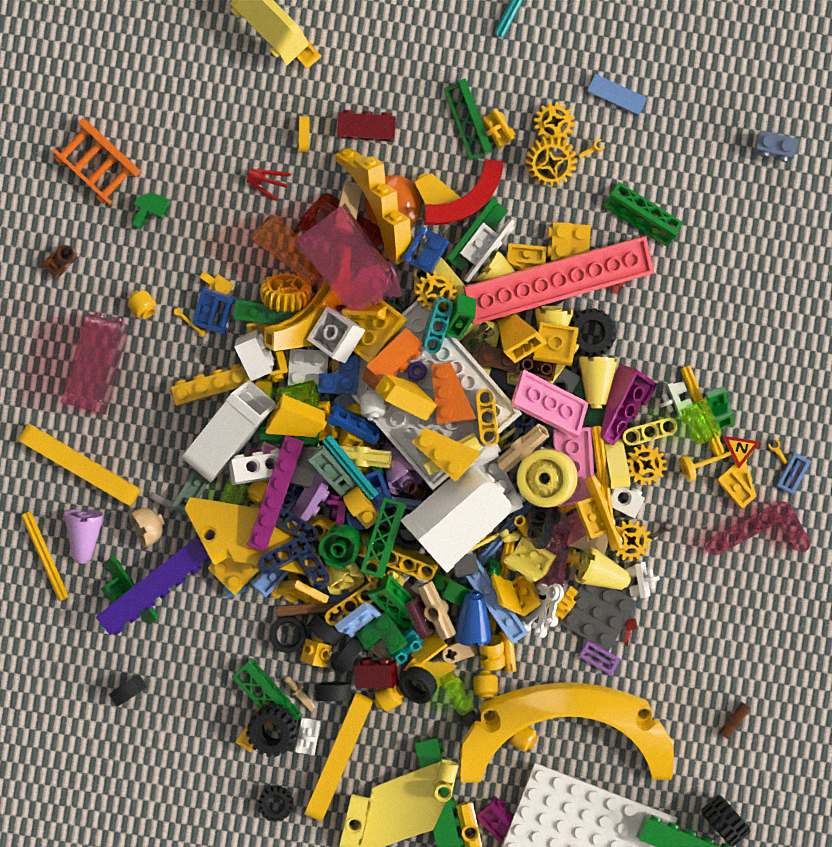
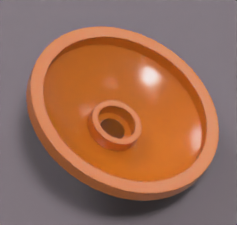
[365,175,422,229]

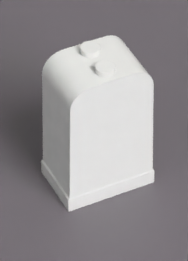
[182,380,277,483]
[401,464,511,572]

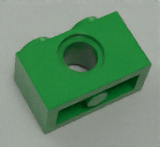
[445,294,476,339]

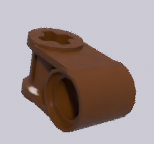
[41,245,77,280]

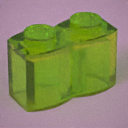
[440,671,474,716]

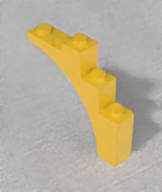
[335,148,411,264]
[264,243,357,351]

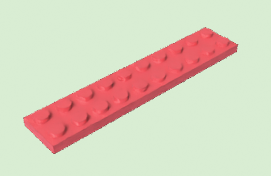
[463,236,654,325]

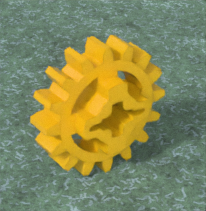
[534,102,575,142]
[415,271,457,313]
[627,444,667,486]
[615,519,652,561]
[546,586,578,620]

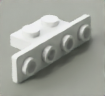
[459,219,515,283]

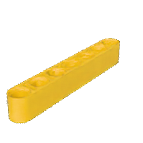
[18,423,141,506]
[309,517,438,580]
[304,692,374,822]

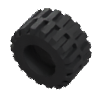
[569,308,617,357]
[246,703,299,757]
[701,795,751,847]

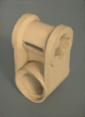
[442,642,480,664]

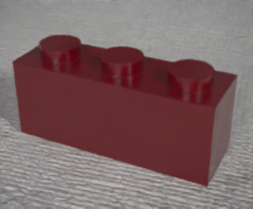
[337,110,396,142]

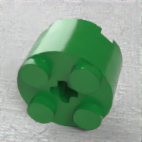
[319,524,362,569]

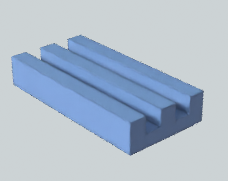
[775,452,811,495]

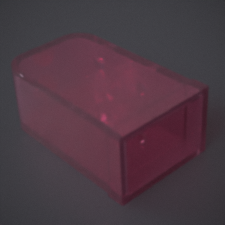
[294,203,394,311]
[60,311,129,415]

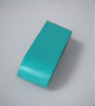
[421,296,453,354]

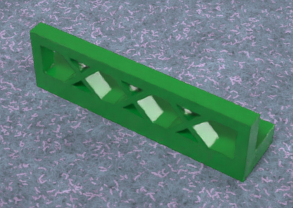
[444,78,492,161]
[603,182,683,247]
[447,197,508,272]
[233,299,303,325]
[360,497,406,580]
[368,574,435,638]
[231,658,303,733]

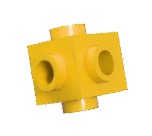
[300,637,332,667]

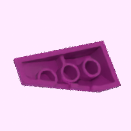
[600,364,657,445]

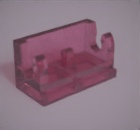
[551,511,587,549]
[541,547,569,588]

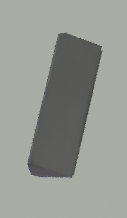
[290,446,317,489]

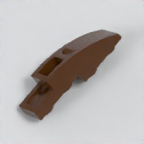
[477,344,557,381]

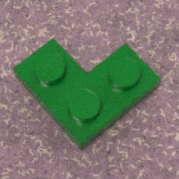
[356,612,408,655]

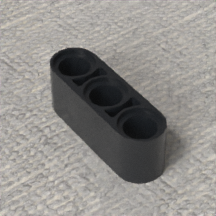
[527,505,557,550]

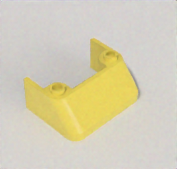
[230,0,309,66]

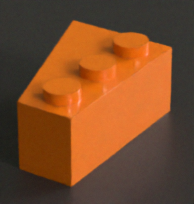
[362,328,423,390]
[431,363,478,425]

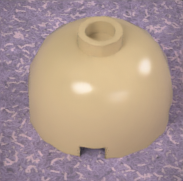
[129,508,165,547]

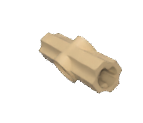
[496,424,549,473]
[416,581,456,640]

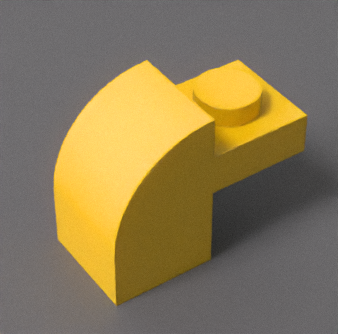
[343,486,379,529]

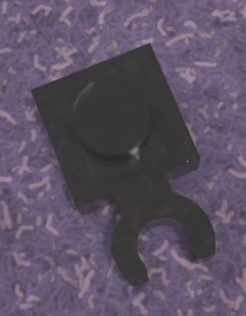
[459,322,494,356]

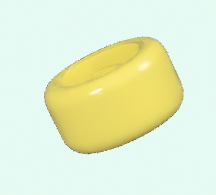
[517,449,578,508]

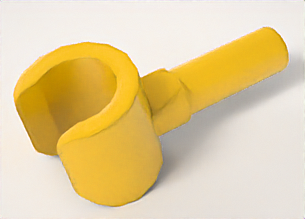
[578,139,605,158]
[768,439,788,464]

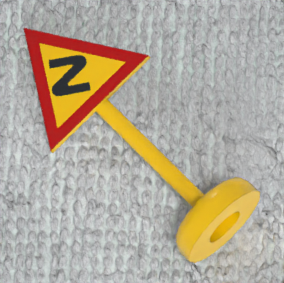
[679,436,760,482]

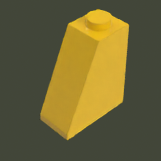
[414,173,461,206]
[498,313,547,363]
[375,374,437,421]
[265,394,327,437]

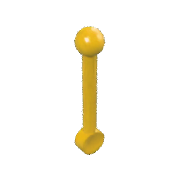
[174,308,206,337]

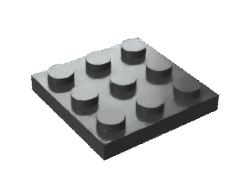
[559,584,637,652]

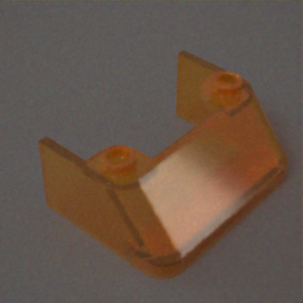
[250,214,331,288]

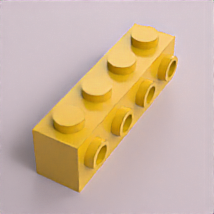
[171,364,250,406]

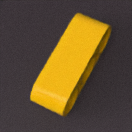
[476,389,499,447]

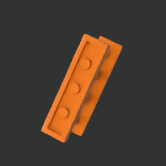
[52,117,141,205]

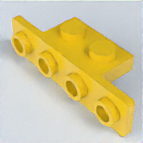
[575,475,623,551]

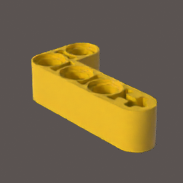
[325,560,387,626]

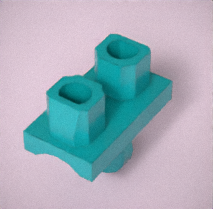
[385,627,424,664]

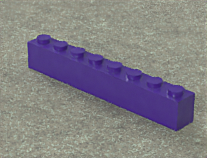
[96,534,215,636]

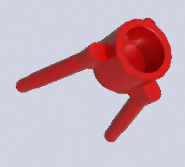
[247,168,291,201]

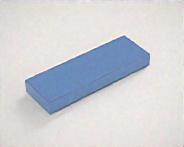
[587,74,647,116]

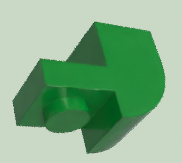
[131,193,172,230]
[704,386,735,431]
[433,573,471,607]

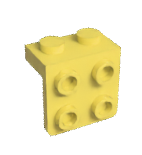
[503,536,556,582]

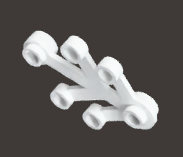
[518,583,564,638]

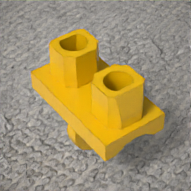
[481,109,515,149]

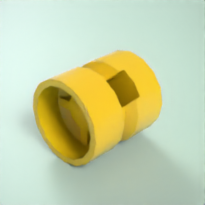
[479,635,505,671]

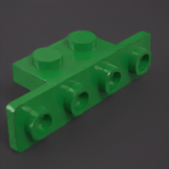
[101,556,158,625]

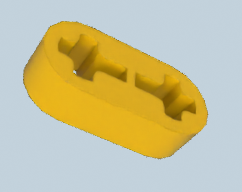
[299,116,310,152]

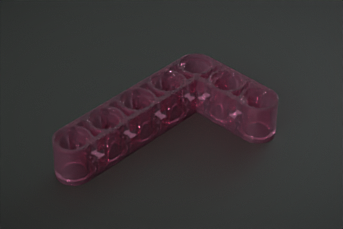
[704,501,810,555]

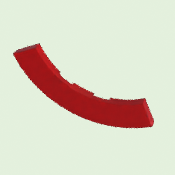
[424,159,504,225]

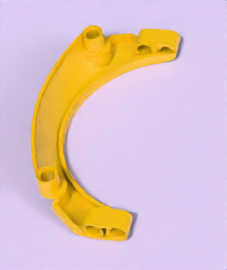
[459,682,674,783]

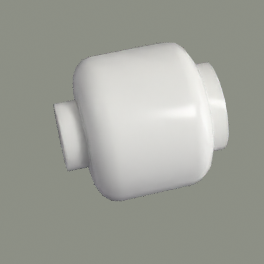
[360,390,386,421]

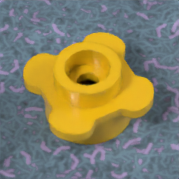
[566,549,580,568]

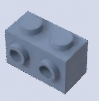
[753,130,798,162]

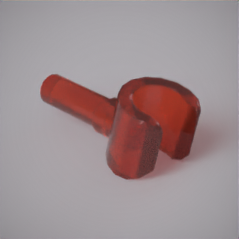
[624,619,637,646]

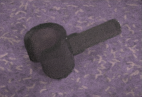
[649,520,674,540]

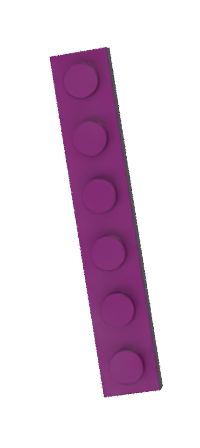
[246,435,304,552]

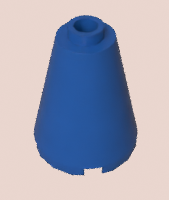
[454,590,492,646]

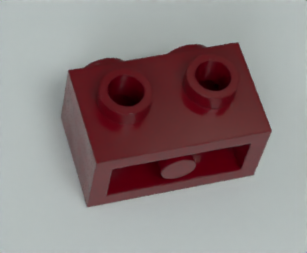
[354,658,398,688]

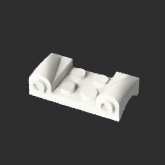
[473,441,525,515]

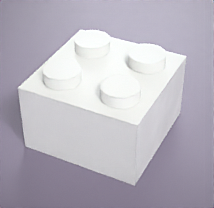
[307,306,365,363]
[234,329,275,381]
[288,349,329,390]

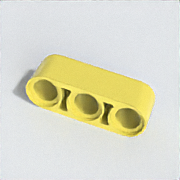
[621,418,677,446]
[603,438,630,489]

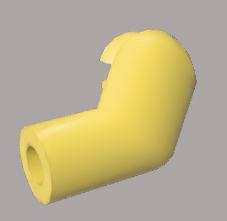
[499,529,522,543]

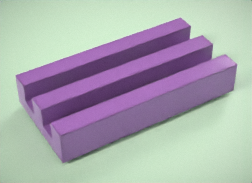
[578,639,621,676]

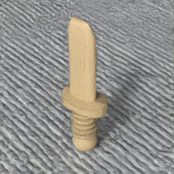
[284,676,315,712]

